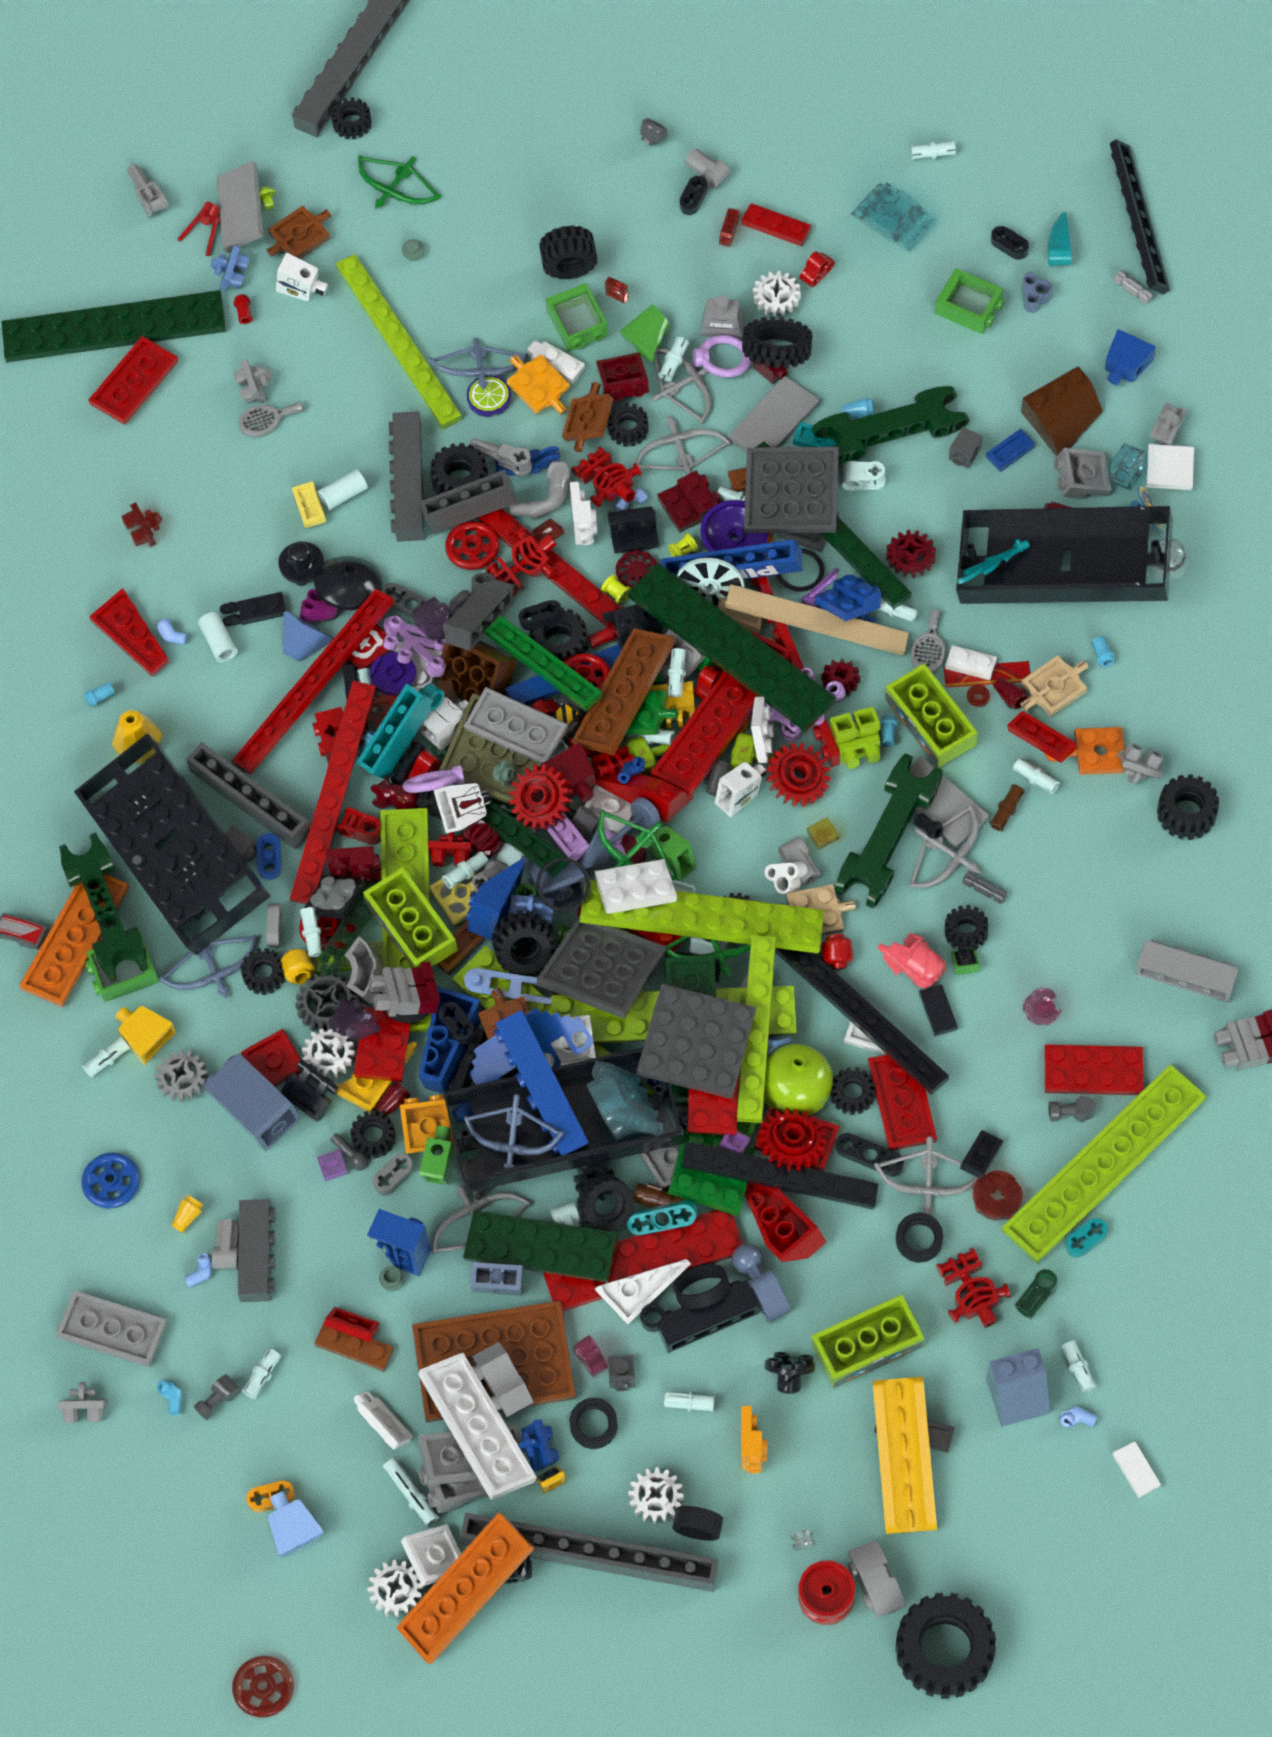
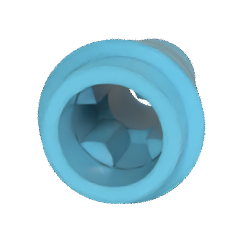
[841,397,875,419]

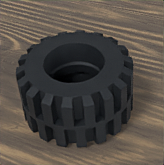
[539,225,598,279]
[430,443,488,495]
[529,607,588,662]
[1157,774,1219,840]
[492,910,556,976]

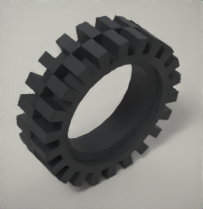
[742,316,813,368]

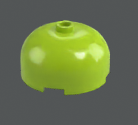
[764,1044,833,1116]

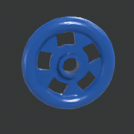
[81,1153,140,1209]

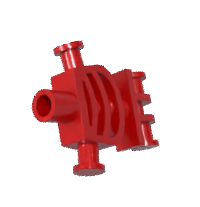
[571,446,642,507]
[486,528,558,597]
[567,717,634,778]
[936,1247,1010,1328]

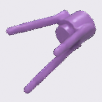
[801,568,838,610]

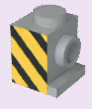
[552,703,582,744]

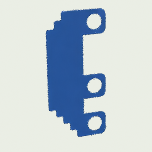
[469,1008,593,1085]

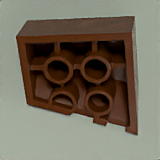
[1021,366,1103,457]
[436,640,517,703]

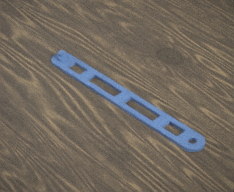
[464,968,551,1005]

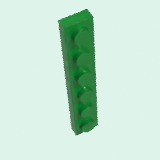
[485,616,602,711]

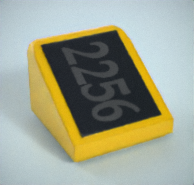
[536,1466,566,1494]

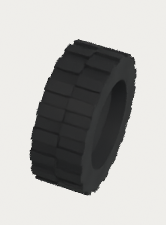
[577,1174,635,1231]

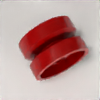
[798,1561,855,1625]

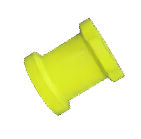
[668,533,698,557]
[601,575,631,604]

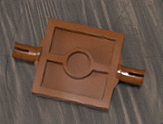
[266,206,331,259]
[562,382,613,452]
[478,988,530,1040]

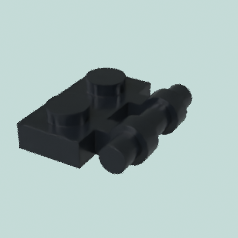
[280,1059,340,1122]

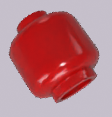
[821,934,854,970]

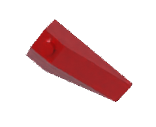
[594,769,693,823]
[744,1182,826,1262]

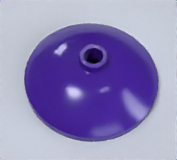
[700,500,769,552]

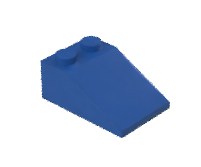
[466,859,525,940]

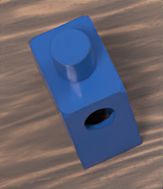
[1105,329,1156,385]

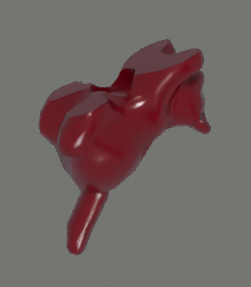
[370,776,420,809]

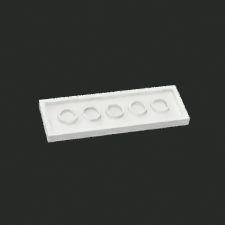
[418,1353,537,1500]

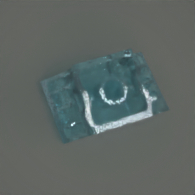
[851,182,938,252]
[586,1061,665,1140]

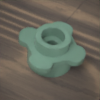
[493,759,514,787]

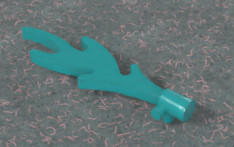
[957,539,1030,584]

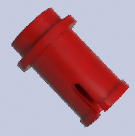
[233,294,253,324]
[587,625,618,649]

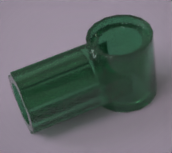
[1014,1269,1057,1320]

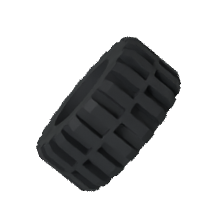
[895,1593,996,1699]

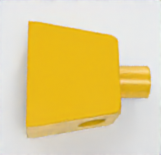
[116,1006,176,1065]

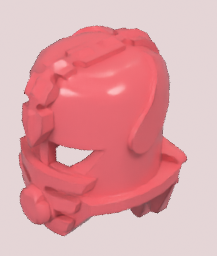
[877,933,946,989]

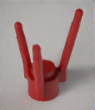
[178,202,220,256]

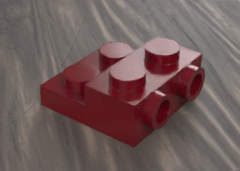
[596,352,649,402]
[657,470,721,533]
[326,846,381,886]

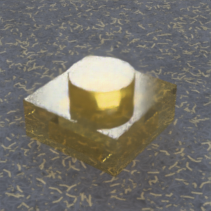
[807,817,839,850]

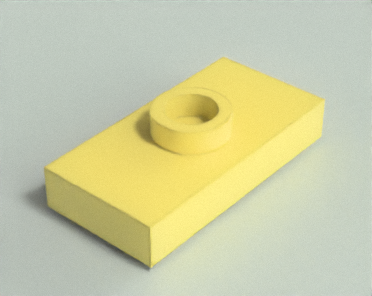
[291,481,327,528]

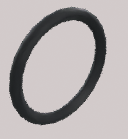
[777,548,824,592]

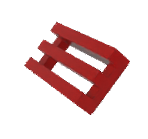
[324,1307,380,1342]

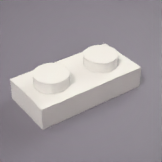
[945,645,997,681]

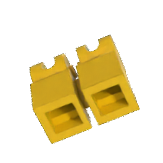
[650,681,695,729]

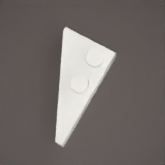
[594,1259,691,1324]

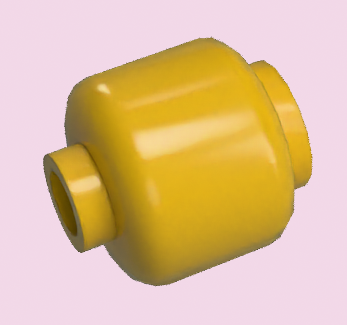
[280,949,314,985]

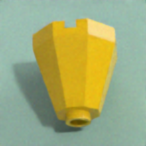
[112,710,162,764]

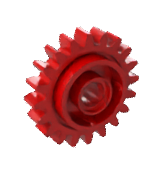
[765,742,831,807]
[509,764,573,830]
[758,1108,827,1171]

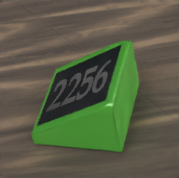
[951,949,980,975]

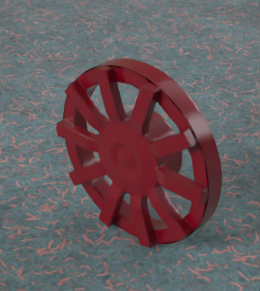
[616,550,657,589]

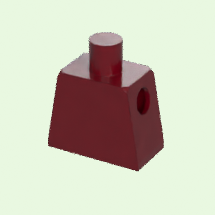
[542,742,596,802]

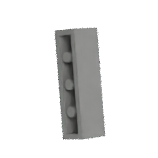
[1135,940,1239,1003]

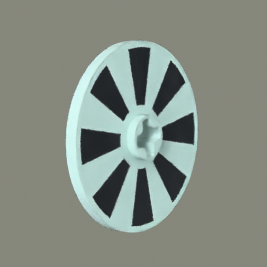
[677,558,745,607]

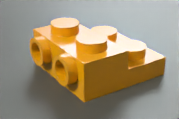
[400,1094,455,1154]
[741,1406,767,1474]

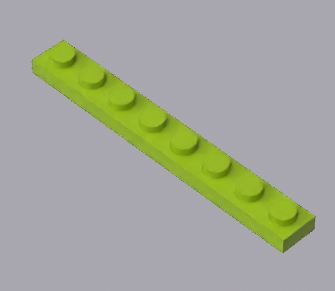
[737,935,776,1123]

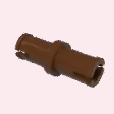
[989,784,1025,832]

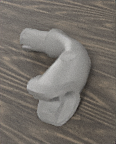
[510,462,570,519]

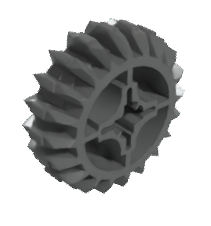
[295,971,361,1034]

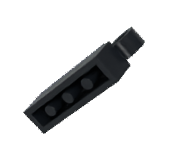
[640,1280,759,1353]

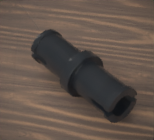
[391,741,425,784]

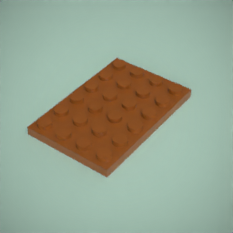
[412,1301,576,1423]

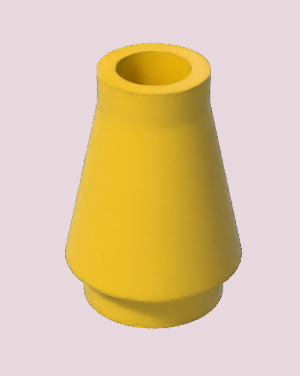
[171,1195,203,1233]

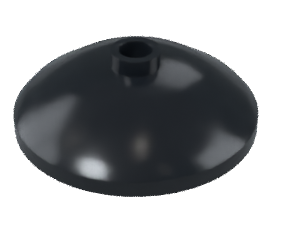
[314,556,383,610]

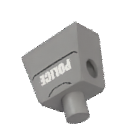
[700,296,744,339]

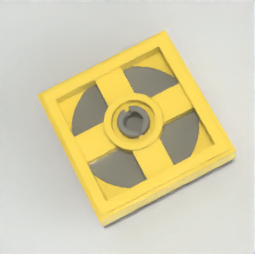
[429,872,477,926]

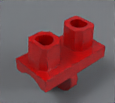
[428,831,473,867]

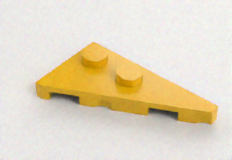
[336,1041,418,1114]

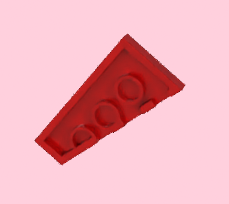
[89,588,169,677]

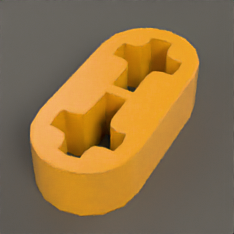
[246,1480,295,1513]

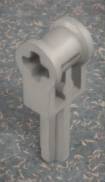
[127,164,169,218]
[470,438,532,477]

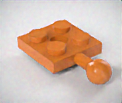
[1044,727,1125,775]

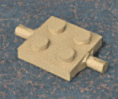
[1020,655,1088,717]
[786,884,856,936]

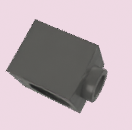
[949,427,983,468]

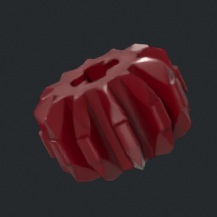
[821,658,861,697]
[463,819,503,859]

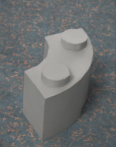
[345,936,385,1007]
[472,1342,533,1417]
[847,1540,906,1618]

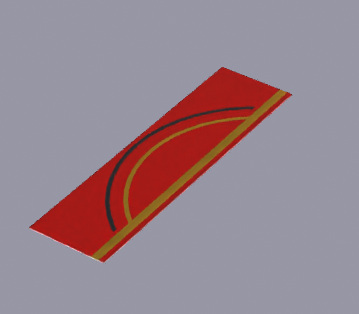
[943,661,1030,688]

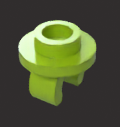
[259,186,276,210]

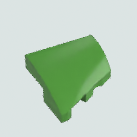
[620,304,670,362]

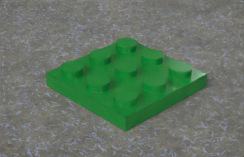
[667,1126,756,1216]

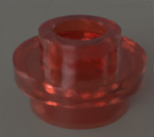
[967,684,990,707]

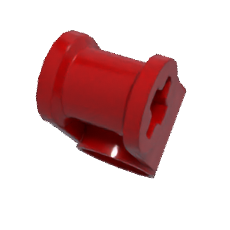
[336,807,381,845]

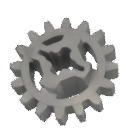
[154,1049,208,1103]

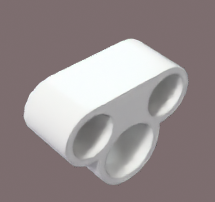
[765,861,807,894]

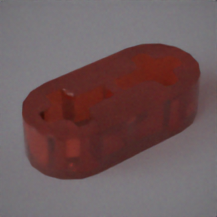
[719,208,740,247]

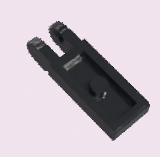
[220,592,286,626]

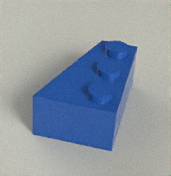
[367,1209,431,1276]

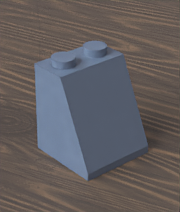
[521,841,586,908]
[986,1348,1050,1427]

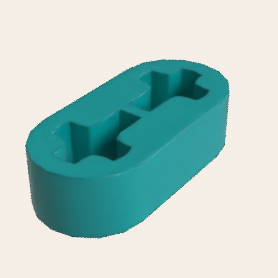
[1065,1218,1108,1258]

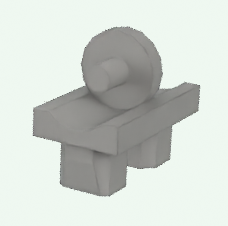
[233,359,272,403]
[1150,402,1187,445]
[1117,742,1163,784]
[58,1382,107,1423]

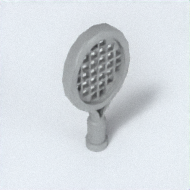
[239,401,303,437]
[911,610,945,673]

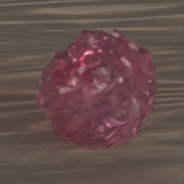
[1022,987,1061,1025]

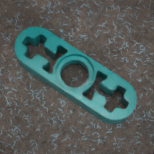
[627,1201,698,1236]

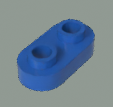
[256,833,282,880]

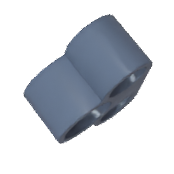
[1022,272,1052,313]

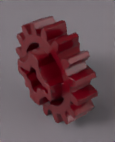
[886,530,936,578]

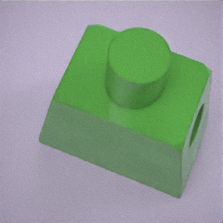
[649,826,696,881]
[419,1126,455,1185]

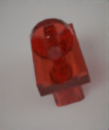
[121,502,162,547]

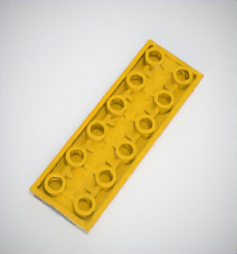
[872,1376,937,1534]

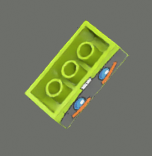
[885,663,978,768]
[363,867,458,968]
[811,1294,925,1388]

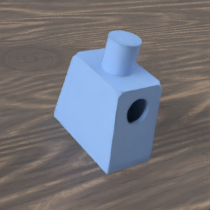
[267,1491,324,1558]

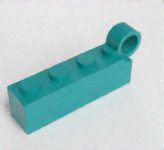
[356,683,444,779]

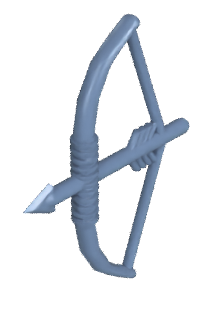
[429,338,528,390]
[158,933,257,999]
[464,1094,564,1169]

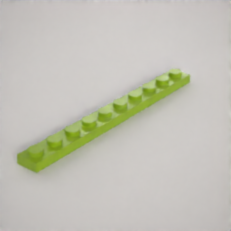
[335,254,462,430]

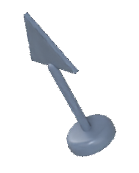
[578,797,660,868]

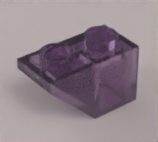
[412,596,453,639]
[329,998,381,1041]

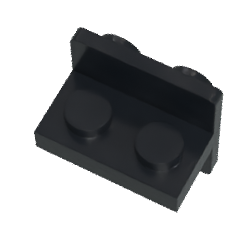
[608,506,659,554]

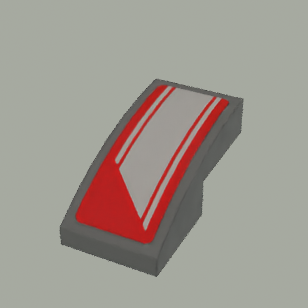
[0,913,49,949]

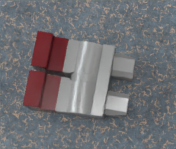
[369,962,440,1017]
[1213,1009,1272,1071]

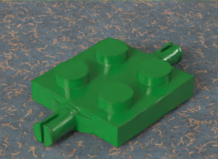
[626,690,679,735]

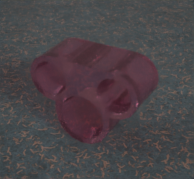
[572,1335,608,1377]

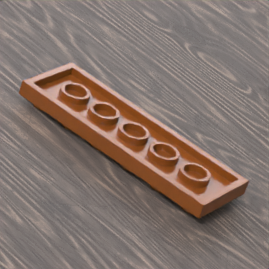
[572,628,675,755]

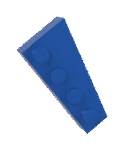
[419,986,484,1094]

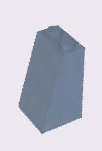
[203,1053,301,1152]

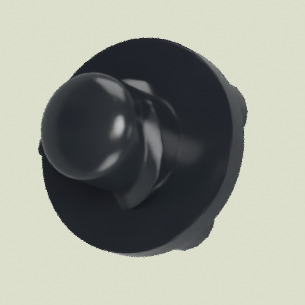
[278,541,324,586]
[764,1352,815,1394]

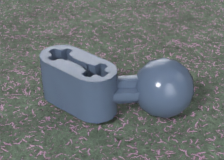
[732,1244,791,1323]

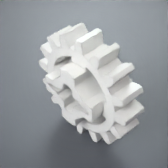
[753,271,801,317]
[302,1028,355,1078]
[628,1467,684,1524]
[367,1560,424,1618]

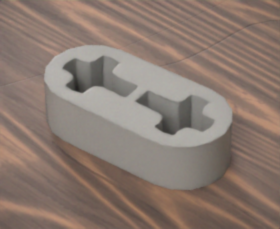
[266,903,282,947]
[373,1154,413,1195]

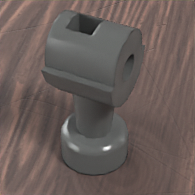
[1048,1095,1095,1122]
[193,1374,241,1421]

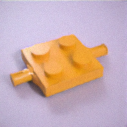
[507,354,570,415]

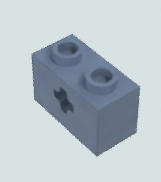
[470,1262,523,1295]

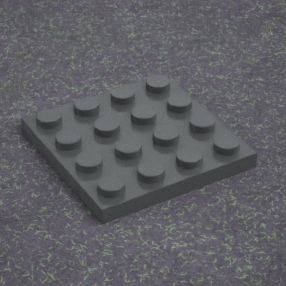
[744,447,839,533]
[537,915,667,1019]
[636,984,756,1099]

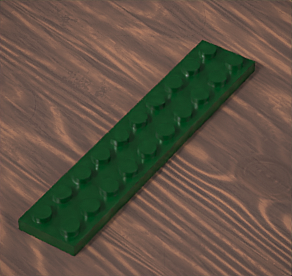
[1,290,226,363]
[628,563,836,733]

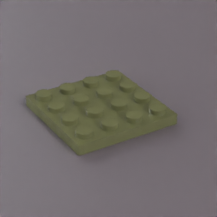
[439,693,542,803]

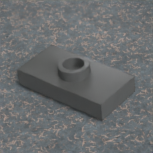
[572,805,599,844]

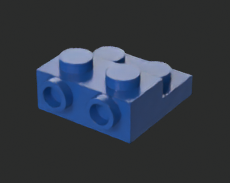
[815,574,881,621]

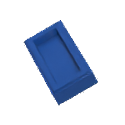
[986,428,1035,472]

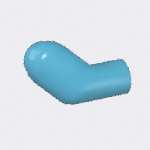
[157,1380,182,1415]

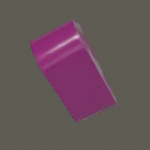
[300,589,338,622]

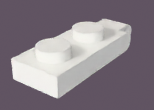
[526,341,585,384]
[354,1391,413,1450]

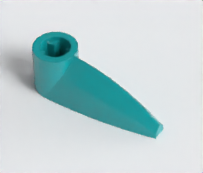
[1048,212,1072,266]

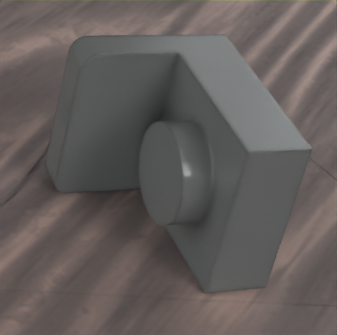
[608,1355,635,1391]

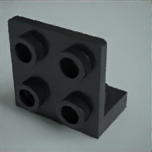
[602,604,662,650]

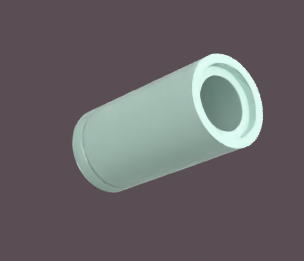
[317,469,368,511]
[198,612,238,662]

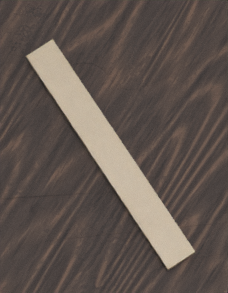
[725,584,909,656]

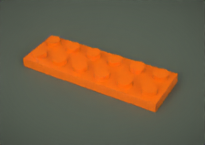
[19,875,130,1007]
[396,1512,535,1664]

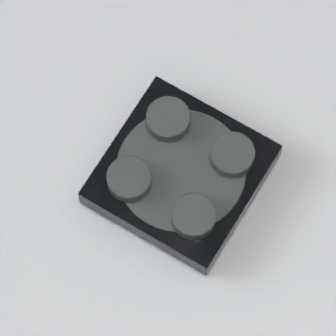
[304,875,367,920]

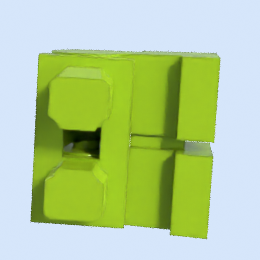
[830,706,881,769]

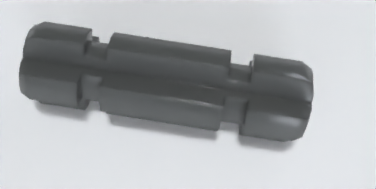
[962,872,1007,904]

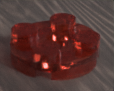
[972,1170,1023,1220]

